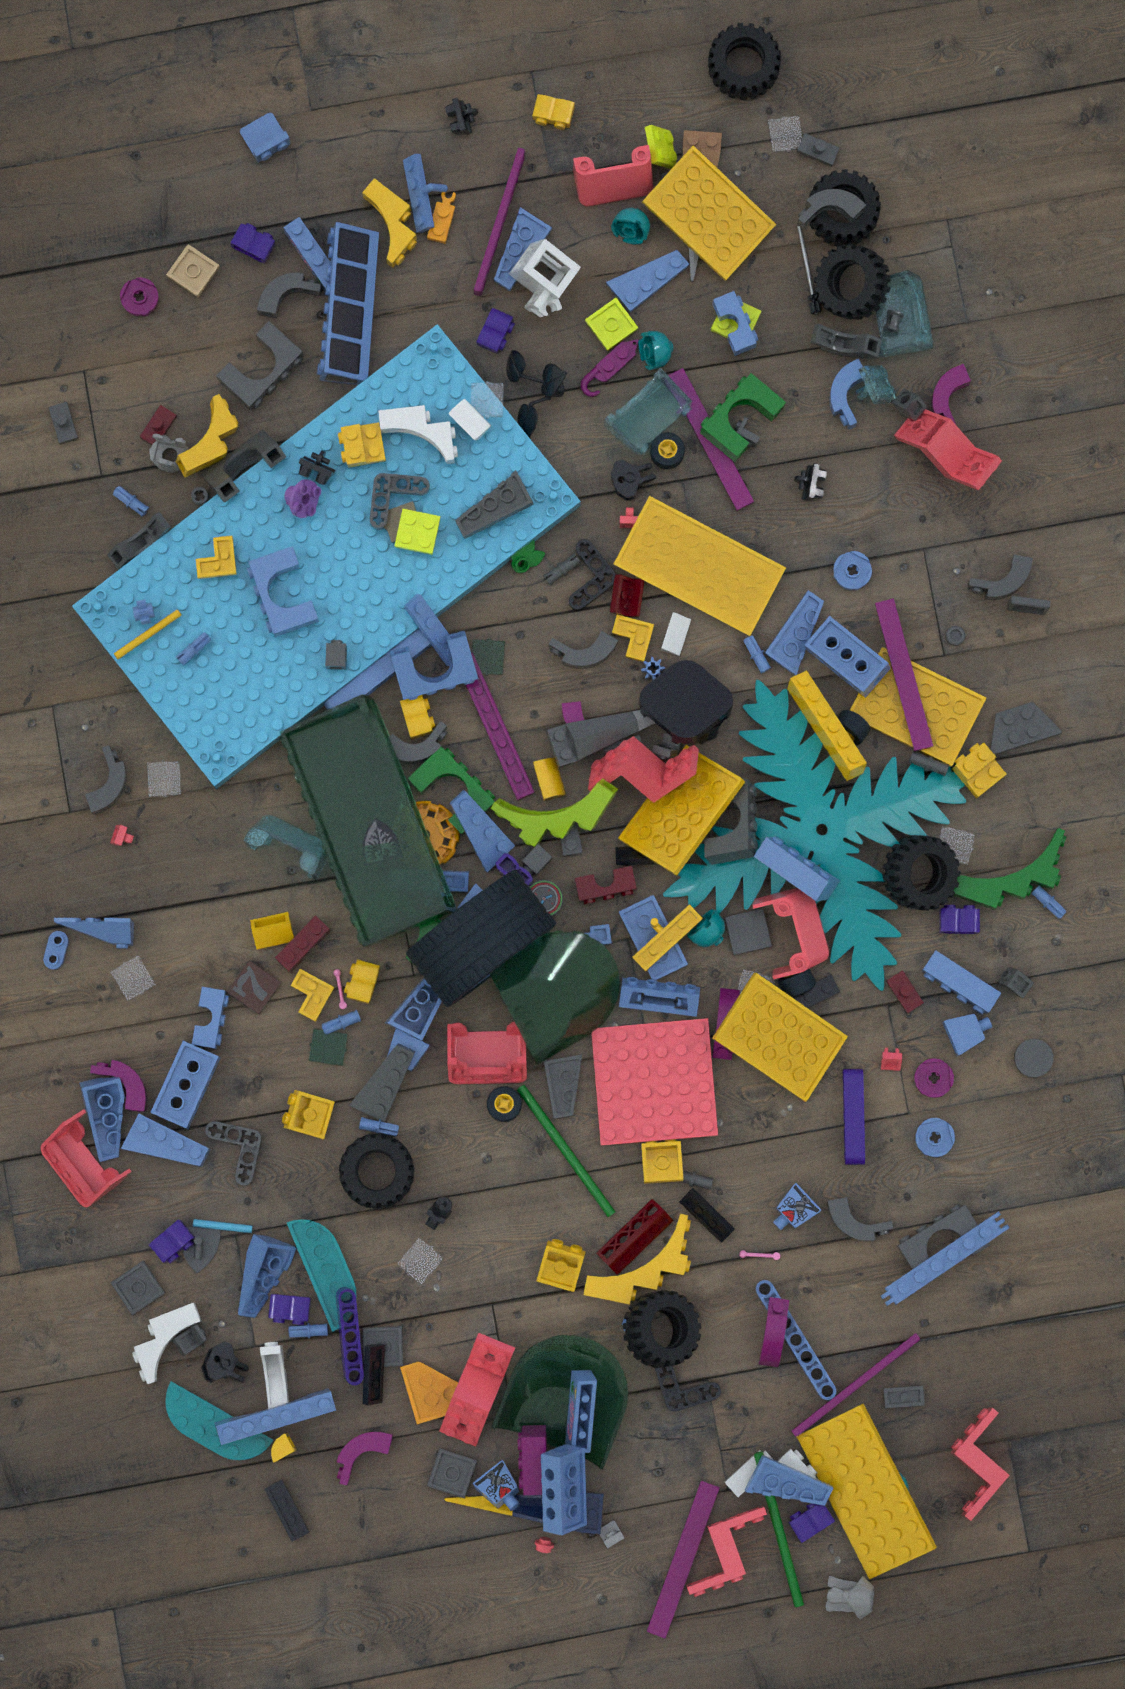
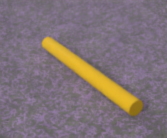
[113,610,182,660]

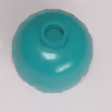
[611,208,650,245]
[638,331,673,370]
[687,909,725,948]

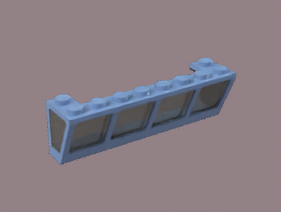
[317,222,379,385]

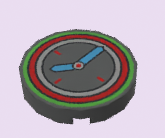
[529,880,563,916]

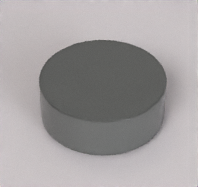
[945,626,965,646]

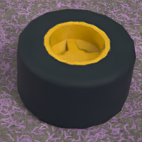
[650,432,685,470]
[837,710,870,746]
[777,969,816,997]
[487,1086,522,1122]

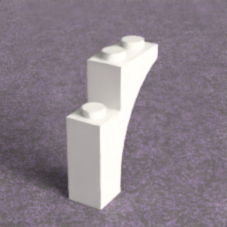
[378,405,458,464]
[132,1303,202,1384]
[260,1342,289,1409]
[724,1449,817,1497]

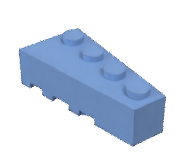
[754,836,840,901]
[385,978,442,1041]
[121,1114,211,1167]

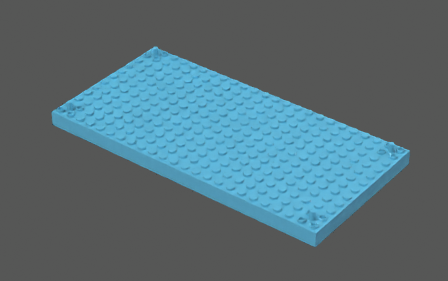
[72,324,581,789]

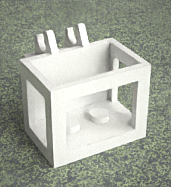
[509,239,581,317]

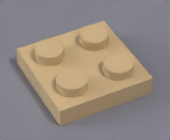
[166,244,220,297]

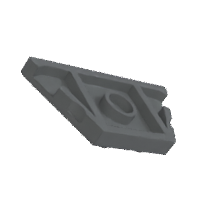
[990,702,1062,755]

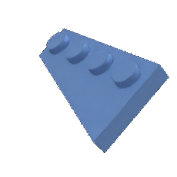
[494,207,552,291]
[606,250,689,313]
[764,590,824,676]
[450,790,515,872]
[745,1455,833,1506]

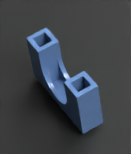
[247,546,319,637]
[390,630,478,700]

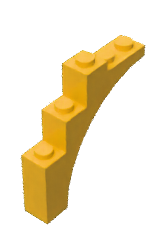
[583,1214,691,1305]

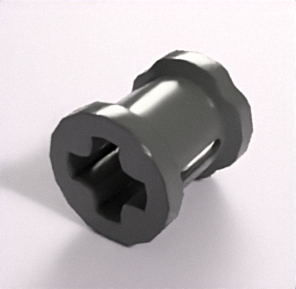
[883,310,904,334]

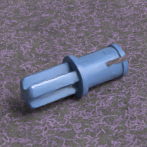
[113,486,150,517]
[176,632,211,666]
[744,635,771,674]
[1031,885,1066,919]
[322,1010,361,1034]
[359,1117,399,1136]
[288,1323,328,1338]

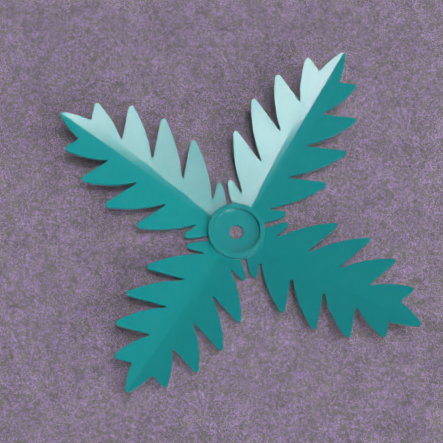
[663,680,966,991]

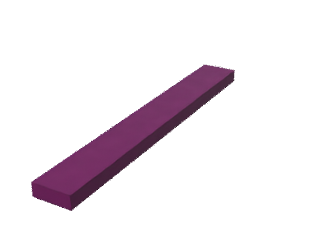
[474,147,525,296]
[666,368,754,511]
[875,598,933,752]
[466,652,535,801]
[791,1333,920,1437]
[647,1481,720,1638]

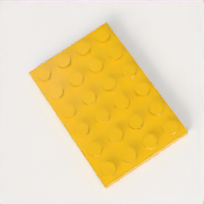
[642,146,776,281]
[850,647,986,767]
[618,745,745,876]
[712,972,848,1102]

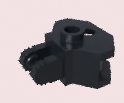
[611,459,656,501]
[201,1341,249,1383]

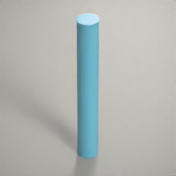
[193,1219,253,1233]

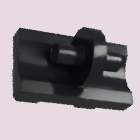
[445,97,478,135]
[299,450,336,485]
[794,463,827,501]
[425,1197,452,1230]

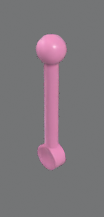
[333,969,347,1009]
[739,1250,780,1260]

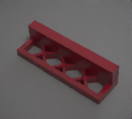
[596,1199,674,1275]

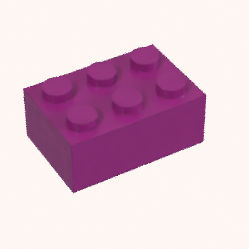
[518,1425,547,1495]

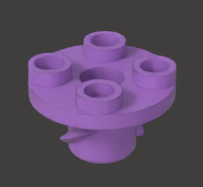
[284,479,321,518]

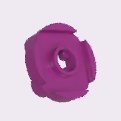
[120,277,159,317]
[914,1058,954,1098]

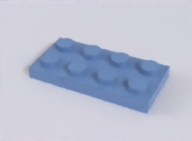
[619,895,688,981]

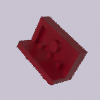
[610,574,644,617]

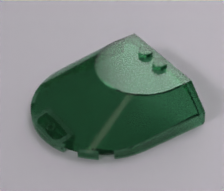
[490,931,620,1065]
[491,1335,628,1470]

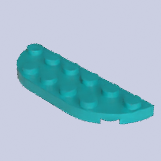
[287,1219,357,1332]
[166,1381,274,1460]

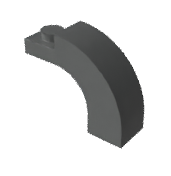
[797,189,866,229]
[257,273,322,318]
[810,324,882,359]
[107,512,171,570]
[967,555,1033,600]
[549,631,618,669]
[381,721,448,764]
[85,745,127,815]
[827,1197,893,1241]

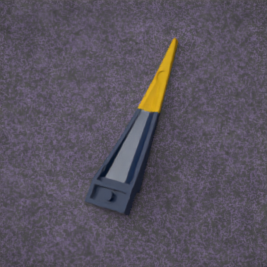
[444,1492,604,1534]

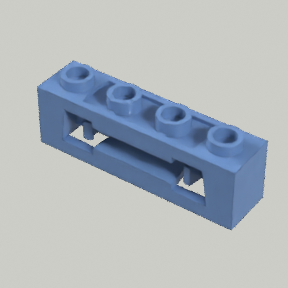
[619,977,700,1017]

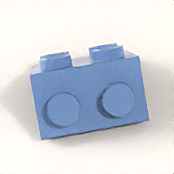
[240,113,291,163]

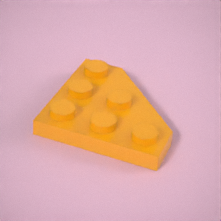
[400,1361,458,1424]

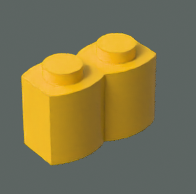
[532,94,575,130]
[400,695,436,740]
[344,959,380,1005]

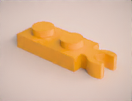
[427,192,456,244]

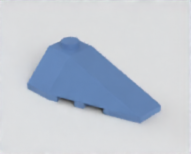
[54,918,134,949]
[79,1077,124,1162]
[238,1234,297,1318]

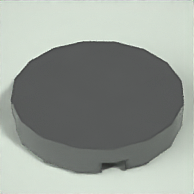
[1014,1039,1054,1078]

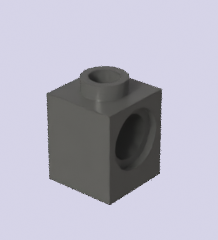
[892,388,927,421]
[325,640,347,670]
[522,844,552,876]

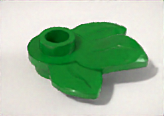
[510,540,545,573]

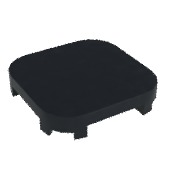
[639,660,733,745]

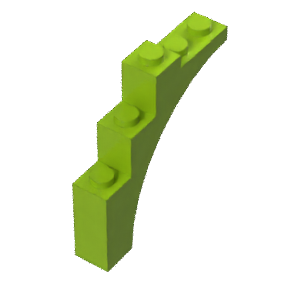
[490,778,619,847]

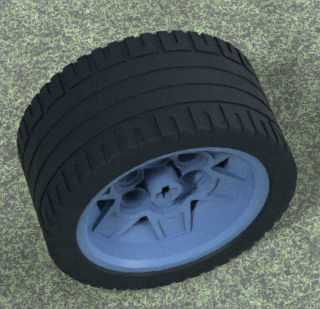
[406,870,556,1007]

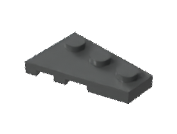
[544,1054,582,1119]

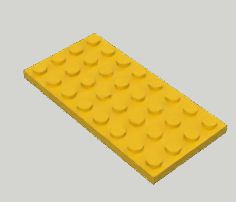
[613,496,786,636]
[797,1403,937,1579]

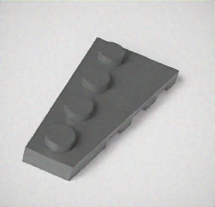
[455,470,534,539]
[349,1043,416,1122]

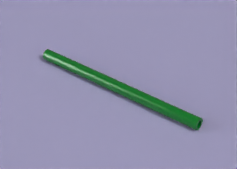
[517,1084,616,1217]
[754,1451,804,1607]

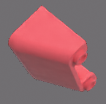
[573,145,653,206]
[447,1021,527,1084]

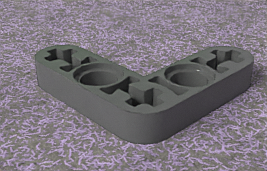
[370,473,430,530]
[205,1121,262,1186]

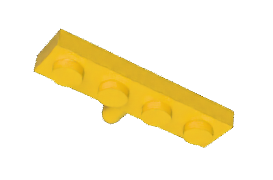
[632,904,703,972]

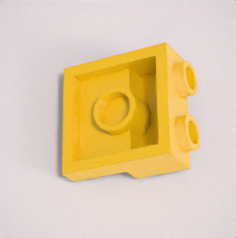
[338,422,386,468]
[952,743,1007,799]
[282,1090,335,1139]
[641,1139,684,1184]
[536,1239,586,1292]

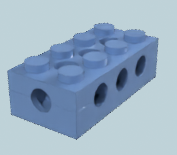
[805,616,891,698]
[150,1041,220,1130]
[541,1444,587,1535]

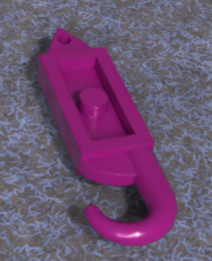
[580,339,639,397]

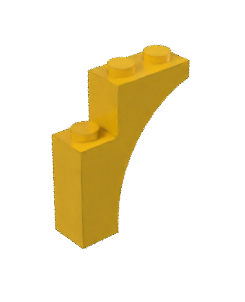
[362,178,417,268]
[175,394,238,478]

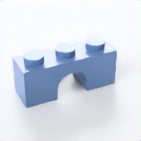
[712,291,758,356]
[192,987,229,1050]

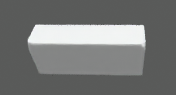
[448,399,491,440]
[661,612,691,656]

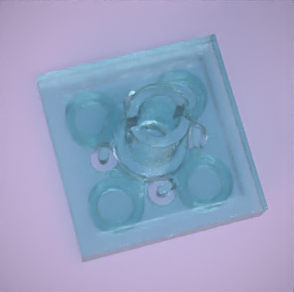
[856,365,896,404]

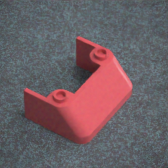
[752,888,829,980]
[41,1109,132,1207]

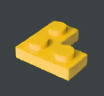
[196,536,237,579]
[612,615,654,662]
[291,969,334,1022]

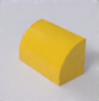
[533,758,566,801]
[250,912,294,950]
[271,1433,297,1463]

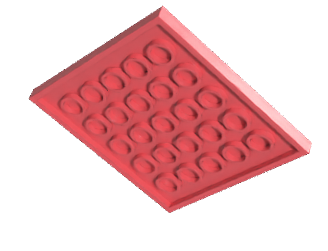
[591,1018,718,1146]

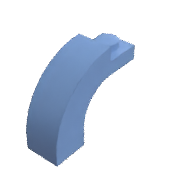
[829,359,867,430]

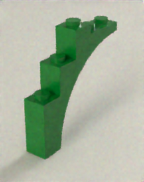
[953,828,1066,910]

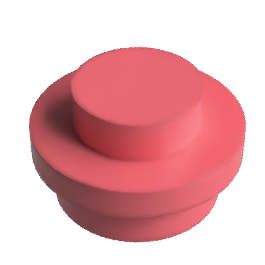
[534,1537,554,1553]

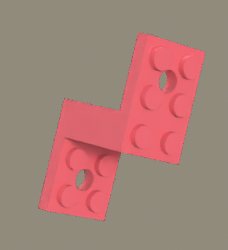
[894,409,1002,490]
[588,736,699,803]
[439,1333,515,1447]
[950,1407,1010,1521]
[686,1505,767,1597]

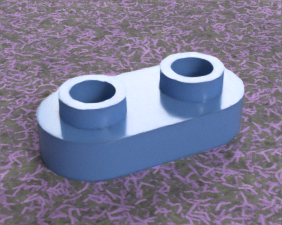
[43,931,69,970]

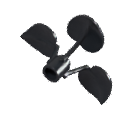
[506,350,567,438]

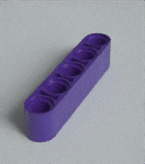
[843,1069,865,1165]
[336,1287,364,1385]

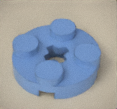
[833,551,872,590]
[915,1118,955,1157]

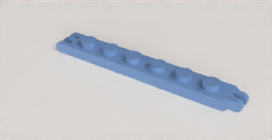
[880,1211,1010,1306]

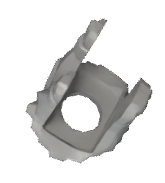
[149,434,189,473]
[826,1576,874,1621]

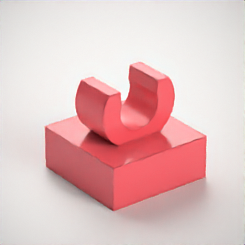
[620,507,638,528]
[110,825,134,846]
[881,1048,902,1071]

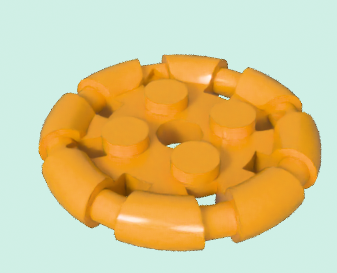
[390,801,460,870]

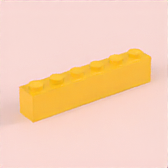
[787,671,867,781]

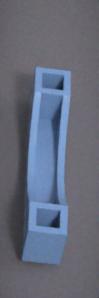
[214,1389,336,1445]

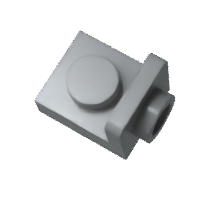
[600,1521,624,1548]

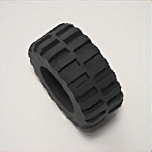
[708,23,781,100]
[807,169,881,246]
[814,244,891,320]
[883,835,961,911]
[339,1133,415,1209]
[623,1290,701,1368]

